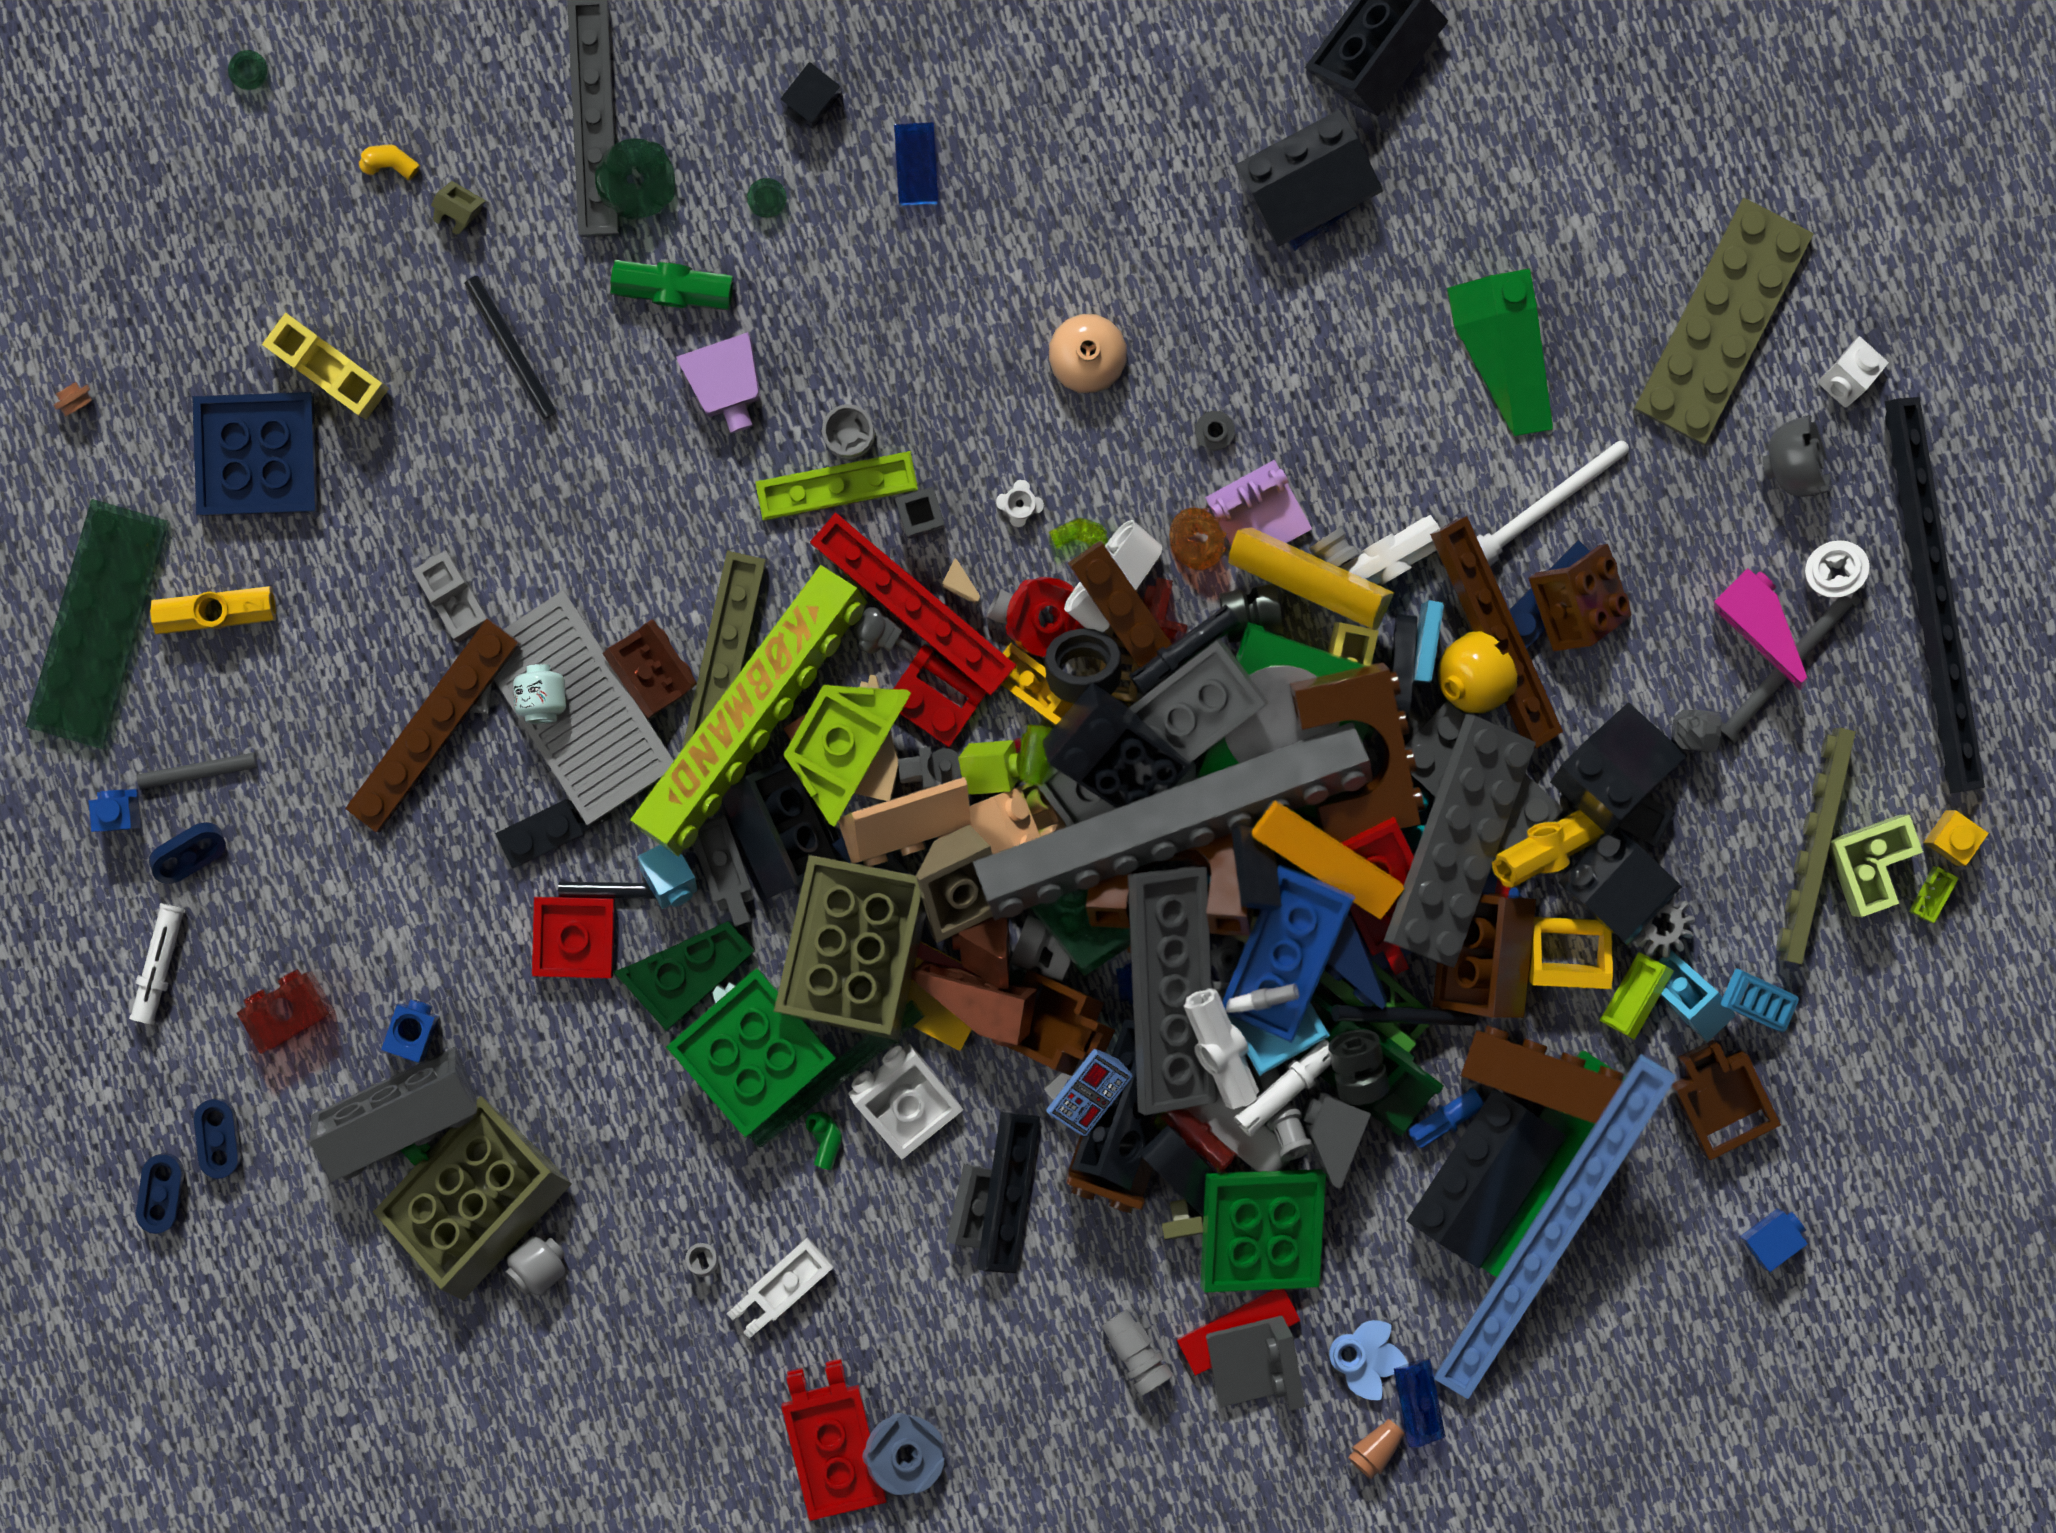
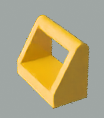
[1528,917,1613,989]

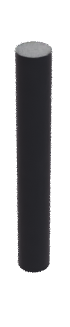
[558,881,656,899]

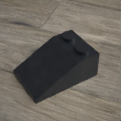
[1550,702,1688,836]

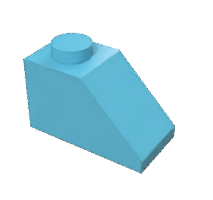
[1658,949,1736,1043]

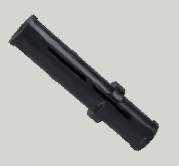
[1129,605,1241,696]

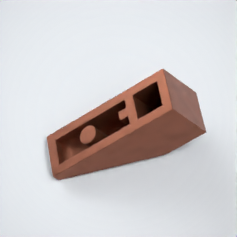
[911,961,1037,1047]

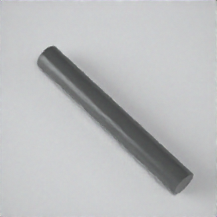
[137,752,258,790]

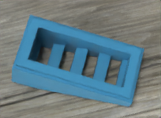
[1720,968,1799,1032]

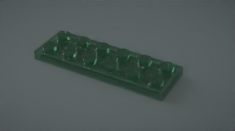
[25,499,170,749]

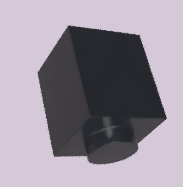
[780,62,842,130]

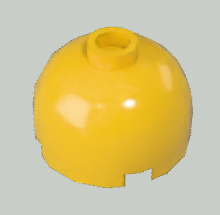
[1437,632,1517,713]

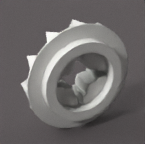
[1805,541,1871,601]

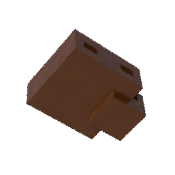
[1008,970,1115,1076]
[1671,1040,1781,1161]

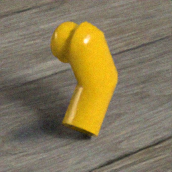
[359,144,421,181]

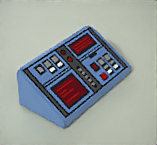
[1046,1048,1132,1136]

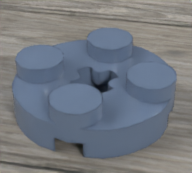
[863,1413,945,1495]

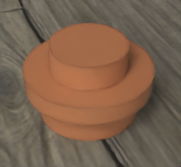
[53,382,92,416]

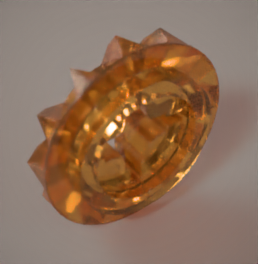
[1169,506,1228,570]

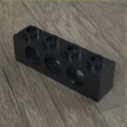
[1072,1019,1157,1191]

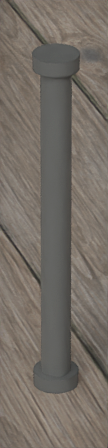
[1721,593,1861,744]

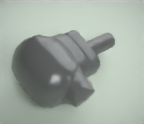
[853,607,921,656]

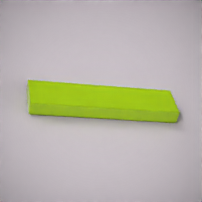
[755,451,918,521]

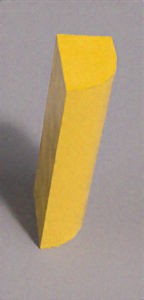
[1228,527,1394,630]

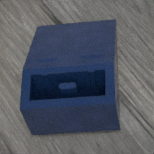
[1324,910,1387,1009]

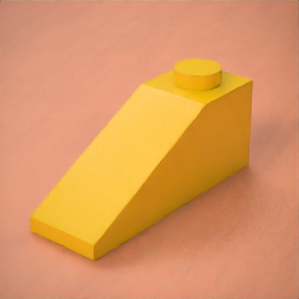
[1002,643,1073,726]

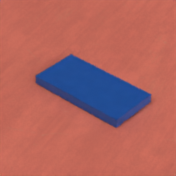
[1222,864,1355,1043]

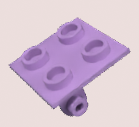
[1205,460,1312,546]

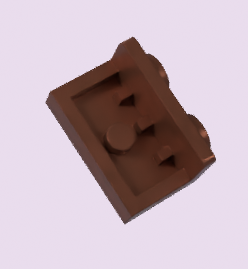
[602,619,697,719]

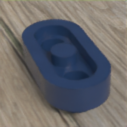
[149,822,226,884]
[194,1098,241,1179]
[136,1153,184,1234]

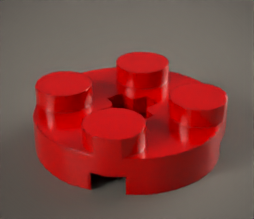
[1006,577,1084,657]

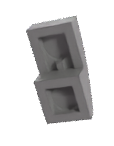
[412,550,489,643]

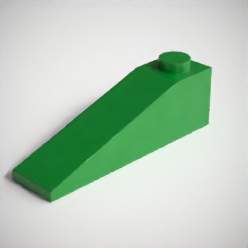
[1447,268,1553,437]

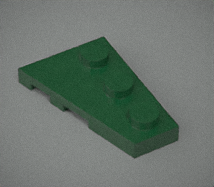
[614,921,756,1031]

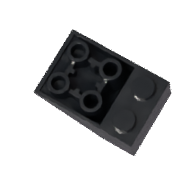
[1042,682,1192,809]

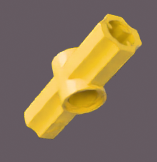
[150,586,277,635]
[1492,810,1604,888]

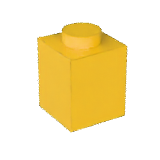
[1923,810,1989,866]

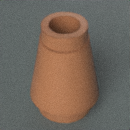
[1348,1419,1405,1479]

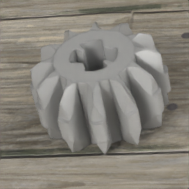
[1632,894,1695,958]

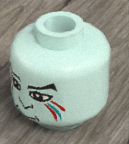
[513,664,566,724]

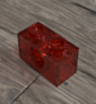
[237,969,335,1054]

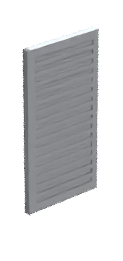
[494,590,674,826]

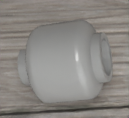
[505,1236,566,1295]

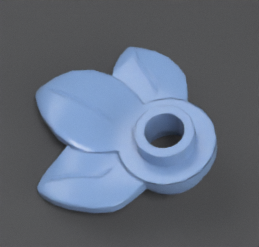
[1329,1320,1408,1400]

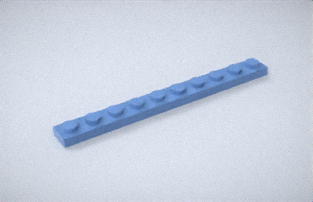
[1434,1054,1676,1399]

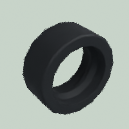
[1045,629,1122,704]

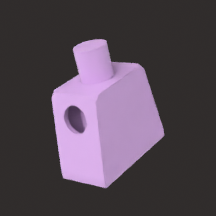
[676,332,761,433]

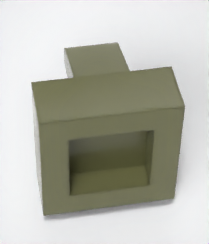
[431,181,486,235]
[1161,1199,1203,1241]

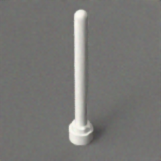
[1477,441,1629,566]

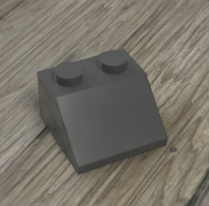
[1301,1090,1371,1189]

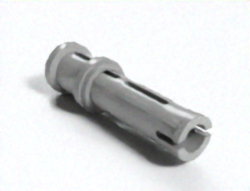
[1245,1054,1314,1161]

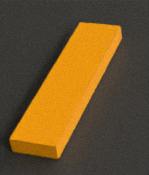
[1251,800,1405,920]

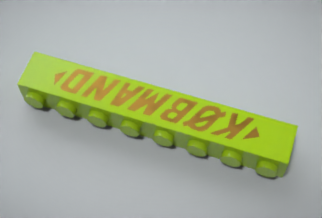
[630,565,867,857]

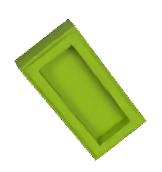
[1599,952,1674,1040]

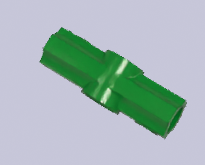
[610,260,734,311]

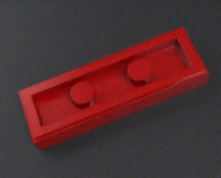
[1176,1289,1301,1376]

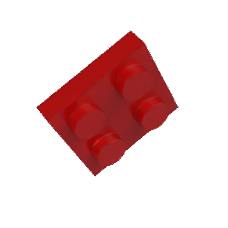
[532,897,615,978]

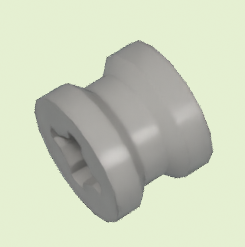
[1309,527,1359,567]

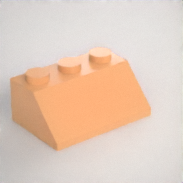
[838,777,971,867]

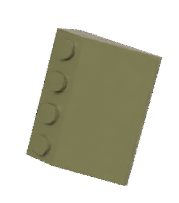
[774,855,926,1040]
[373,1096,572,1300]

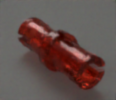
[1161,1108,1237,1173]

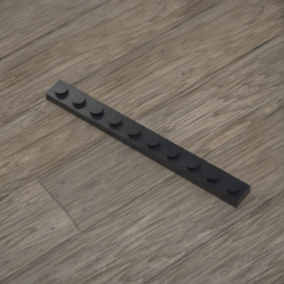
[1884,397,1985,794]

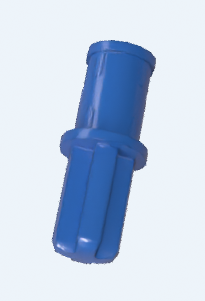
[1408,1087,1484,1148]

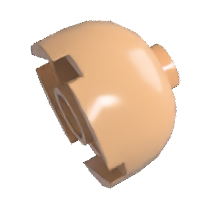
[1049,314,1127,393]

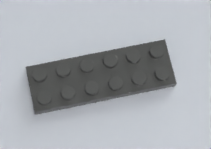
[1034,638,1269,827]
[1384,714,1536,968]
[1128,865,1216,1115]

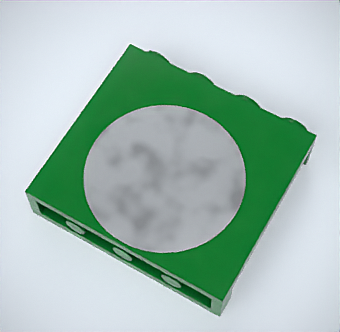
[1196,622,1375,818]

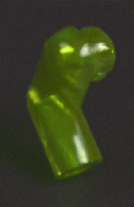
[1048,517,1109,549]

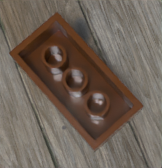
[1460,1025,1624,1124]

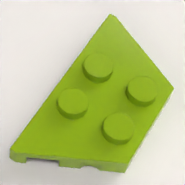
[783,685,912,827]

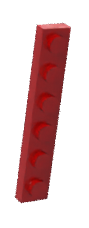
[810,512,1017,697]

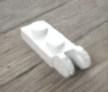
[726,1237,834,1339]

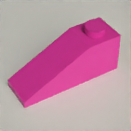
[1714,568,1807,690]

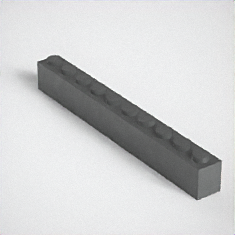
[973,722,1373,921]

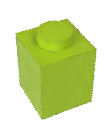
[958,740,1024,795]

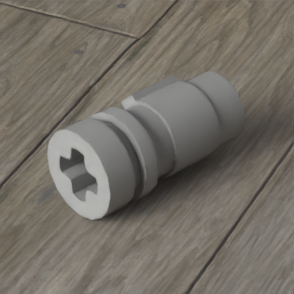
[1101,1309,1174,1396]

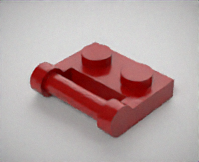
[893,644,987,747]

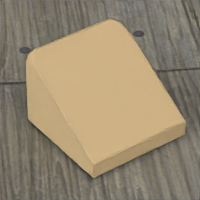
[942,558,981,604]

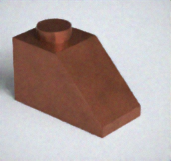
[952,916,1010,989]

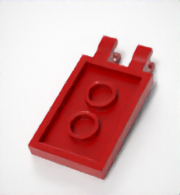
[1340,817,1414,975]
[781,1359,887,1521]

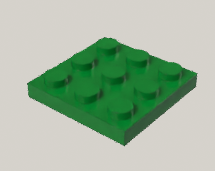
[666,967,836,1137]
[1200,1169,1326,1293]

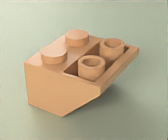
[969,781,1066,855]

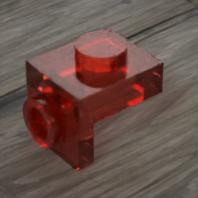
[1144,577,1188,640]

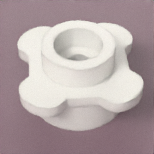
[996,480,1044,527]

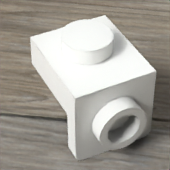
[1818,336,1889,407]

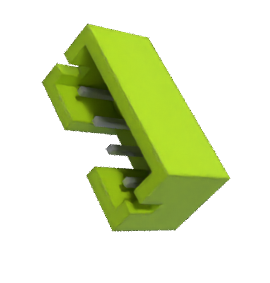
[1909,866,1959,923]

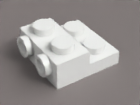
[848,1044,963,1160]

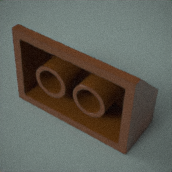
[1432,892,1536,1018]

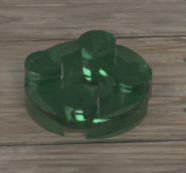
[595,138,675,220]

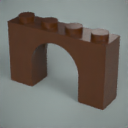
[1290,662,1424,842]
[1086,833,1254,936]

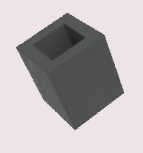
[895,487,946,540]

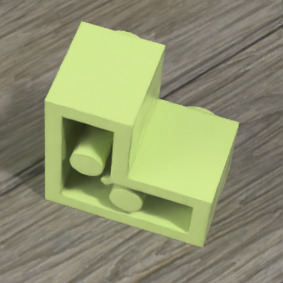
[1828,815,1923,917]

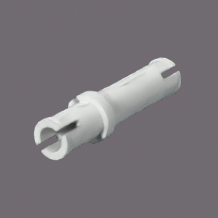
[129,903,185,1025]
[1234,1039,1332,1137]

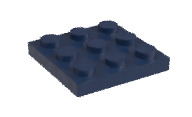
[192,392,318,516]

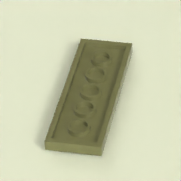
[1633,197,1814,445]

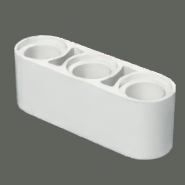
[1064,520,1162,633]

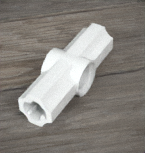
[1340,515,1440,585]
[1184,988,1259,1110]

